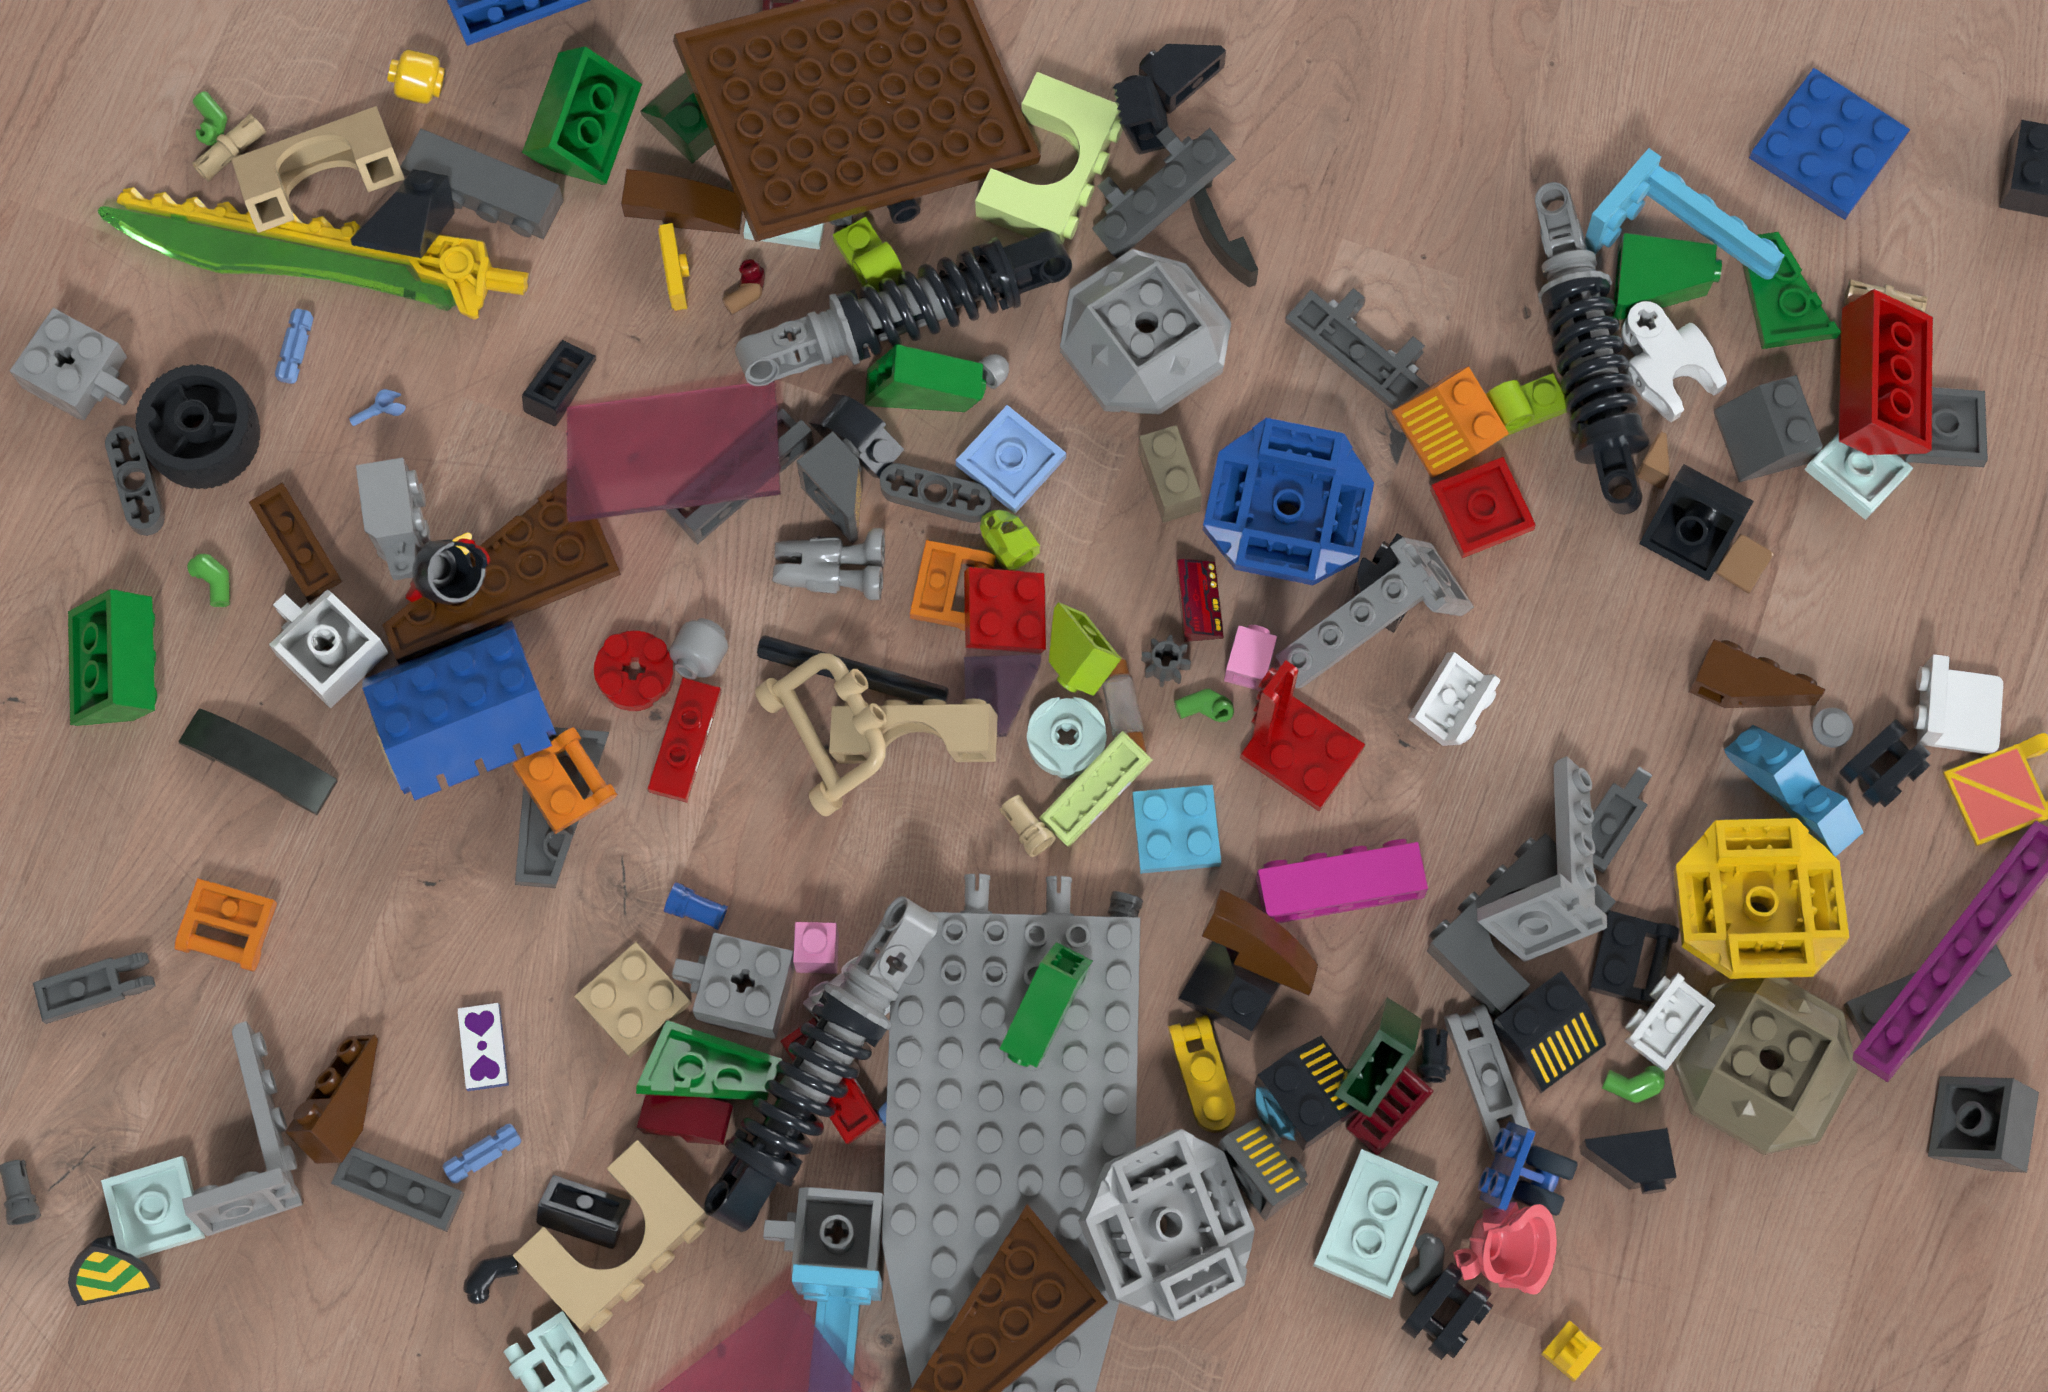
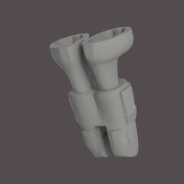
[772,528,885,600]

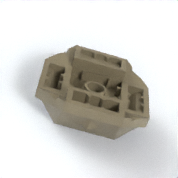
[1672,978,1858,1155]

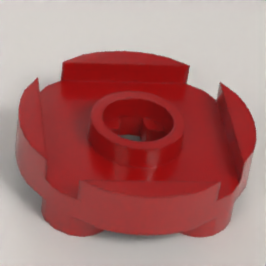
[594,630,675,711]

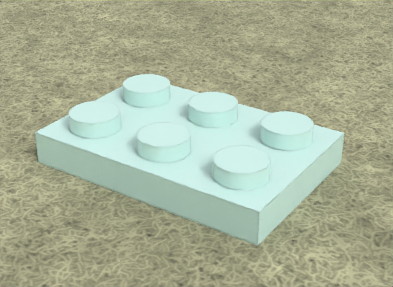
[1313,1149,1439,1299]

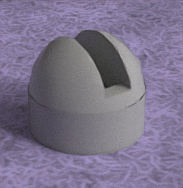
[978,354,1009,389]

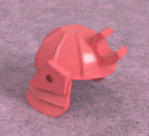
[1453,1202,1557,1295]

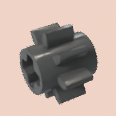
[1141,635,1191,687]

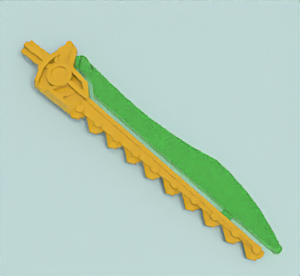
[98,187,529,320]

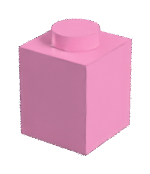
[1224,625,1277,691]
[793,922,839,974]

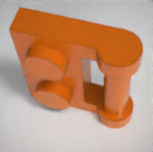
[910,540,996,631]
[512,727,618,834]
[175,878,277,972]

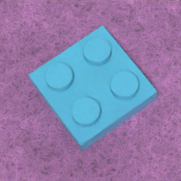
[1132,785,1221,874]

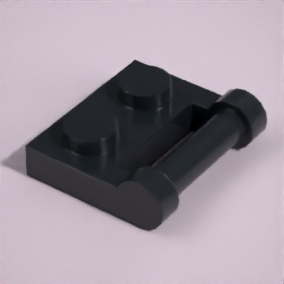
[1588,910,1680,1007]

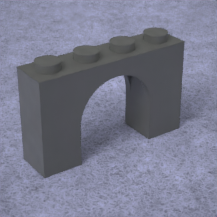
[1427,833,1616,1020]

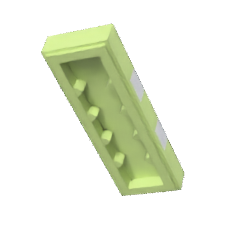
[1039,731,1153,847]

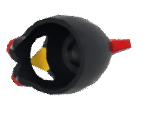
[405,532,490,605]

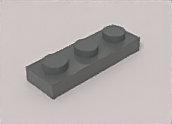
[331,1147,464,1232]

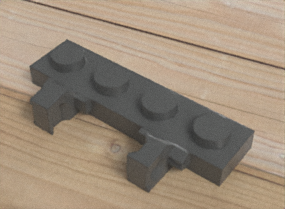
[1092,126,1236,259]
[1285,288,1430,410]

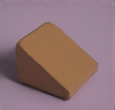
[1637,431,1670,489]
[1715,534,1774,594]

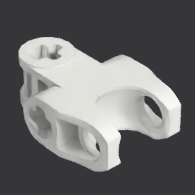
[1621,301,1727,422]

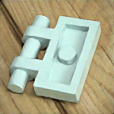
[504,1311,609,1392]

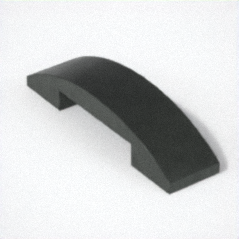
[1189,138,1258,287]
[178,708,338,815]

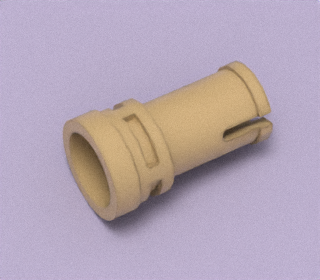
[999,795,1056,857]

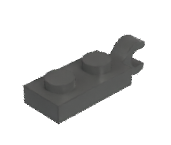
[1591,767,1652,873]

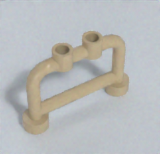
[755,653,887,817]

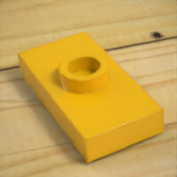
[658,223,690,311]

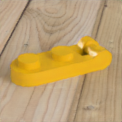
[1167,1015,1236,1133]

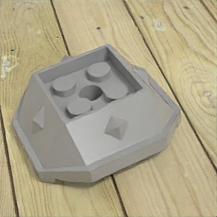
[1060,249,1231,415]
[1078,1129,1255,1321]

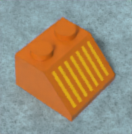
[1391,366,1509,478]

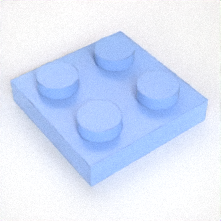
[955,405,1066,514]

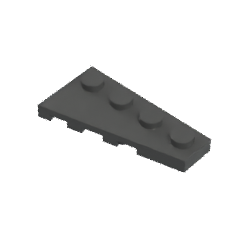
[515,727,609,888]
[1844,944,2012,1079]

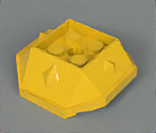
[1673,818,1849,979]

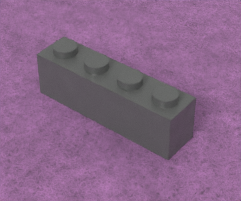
[400,129,564,240]

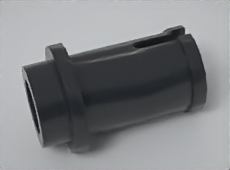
[1417,1028,1451,1083]

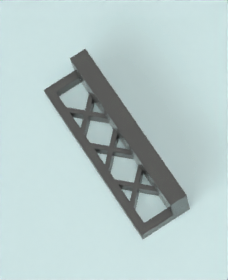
[665,408,814,545]

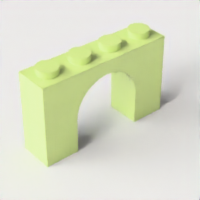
[975,72,1123,244]

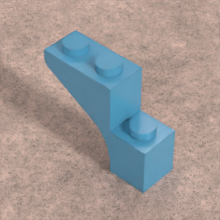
[1724,725,1864,857]

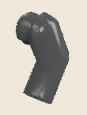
[1401,1233,1445,1296]

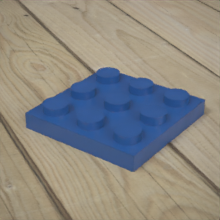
[1749,68,1910,220]

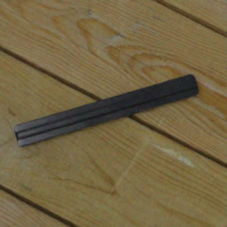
[757,635,949,704]

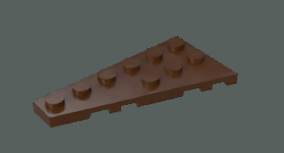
[382,468,621,664]
[910,1204,1108,1392]

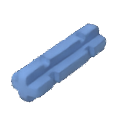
[275,309,313,384]
[443,1124,521,1183]

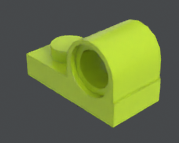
[833,217,903,293]
[1486,373,1568,437]

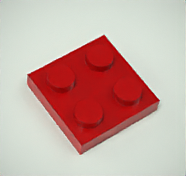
[1430,457,1536,558]
[964,567,1046,653]

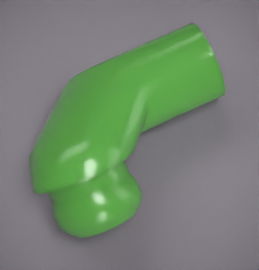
[192,91,227,146]
[187,554,230,607]
[1174,689,1234,722]
[1602,1066,1665,1103]

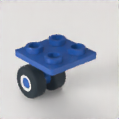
[1478,1121,1578,1216]

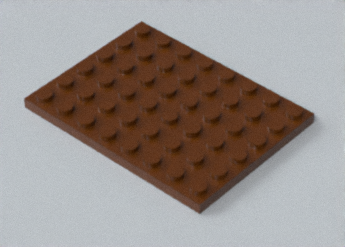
[673,0,1041,242]

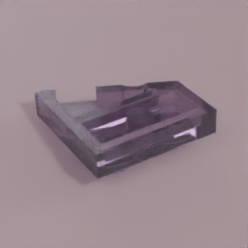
[964,655,1041,737]

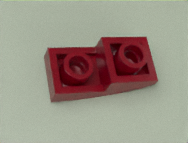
[637,1094,733,1145]

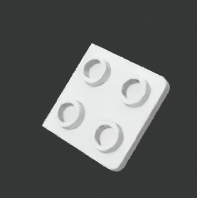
[1913,654,2003,754]

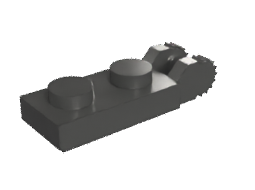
[33,952,156,1024]

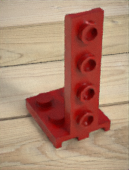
[1240,660,1366,812]

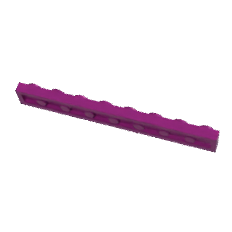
[1852,820,2048,1082]

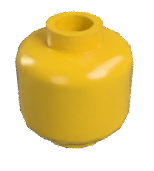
[387,49,445,104]

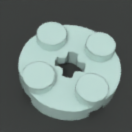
[1027,697,1107,779]

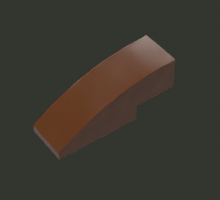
[621,169,743,234]
[1202,889,1318,996]

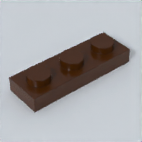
[249,482,343,602]

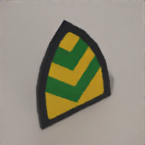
[68,1235,160,1306]

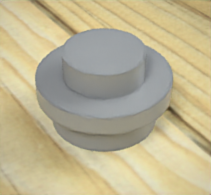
[1812,708,1853,748]

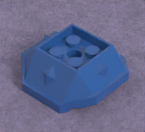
[1202,418,1374,585]

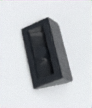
[536,1175,631,1249]

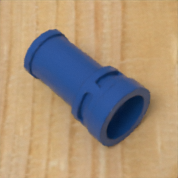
[664,882,728,930]

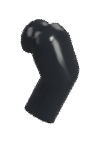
[463,1254,519,1304]

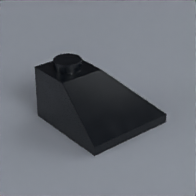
[350,169,455,258]
[1178,941,1282,1041]

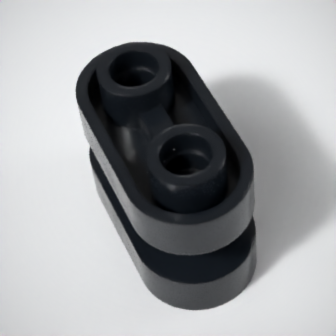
[1839,719,1931,808]
[1401,1262,1493,1360]

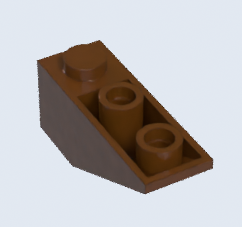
[1688,639,1825,708]
[285,1034,378,1164]

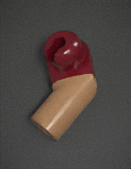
[722,259,765,315]

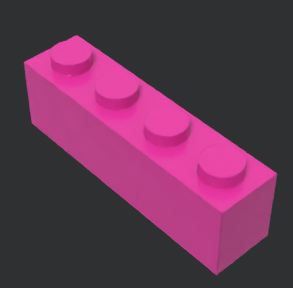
[1256,839,1428,923]

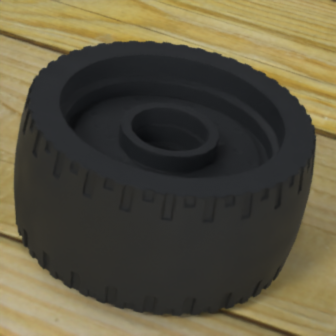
[135,364,260,489]

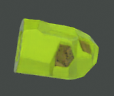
[980,510,1040,571]

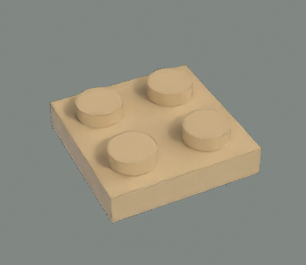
[574,942,691,1058]

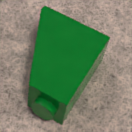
[1612,233,1722,320]
[864,344,986,412]
[999,942,1093,1068]

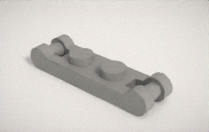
[1444,1004,1534,1156]

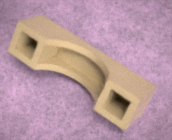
[829,699,998,764]

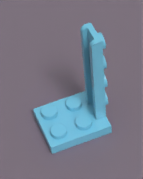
[1585,148,1784,279]
[792,1264,883,1392]

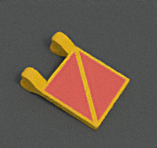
[1943,733,2048,847]

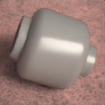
[669,618,729,679]

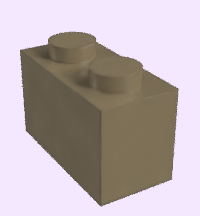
[1138,425,1202,523]

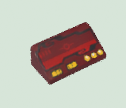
[1176,559,1224,642]

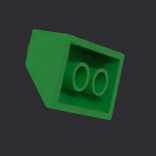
[522,46,642,185]
[68,589,157,726]

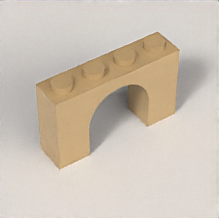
[231,106,405,233]
[512,1140,708,1334]

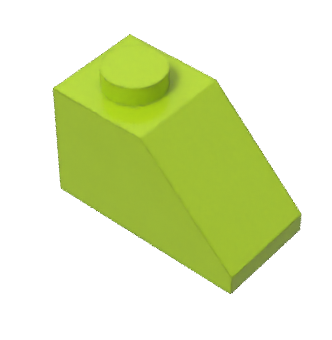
[1048,602,1121,696]

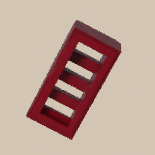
[1346,1066,1434,1156]

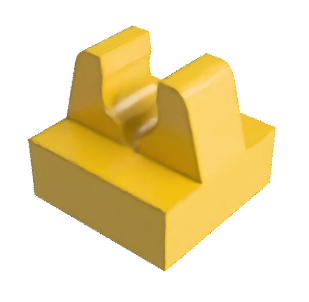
[1541,1320,1602,1382]

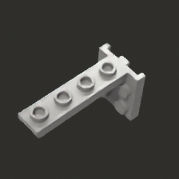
[1275,537,1474,688]
[1477,756,1607,962]
[182,1021,303,1236]

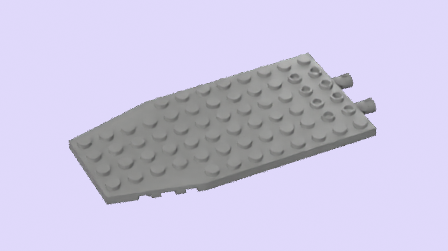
[882,874,1140,1392]

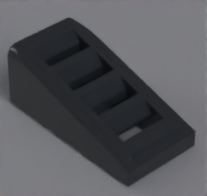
[522,340,596,426]

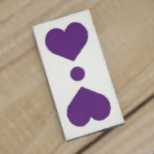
[458,1003,509,1091]

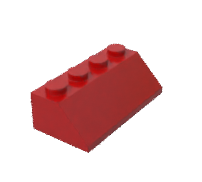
[1839,289,1933,455]

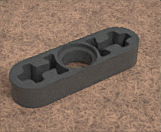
[105,426,165,536]
[880,463,991,523]

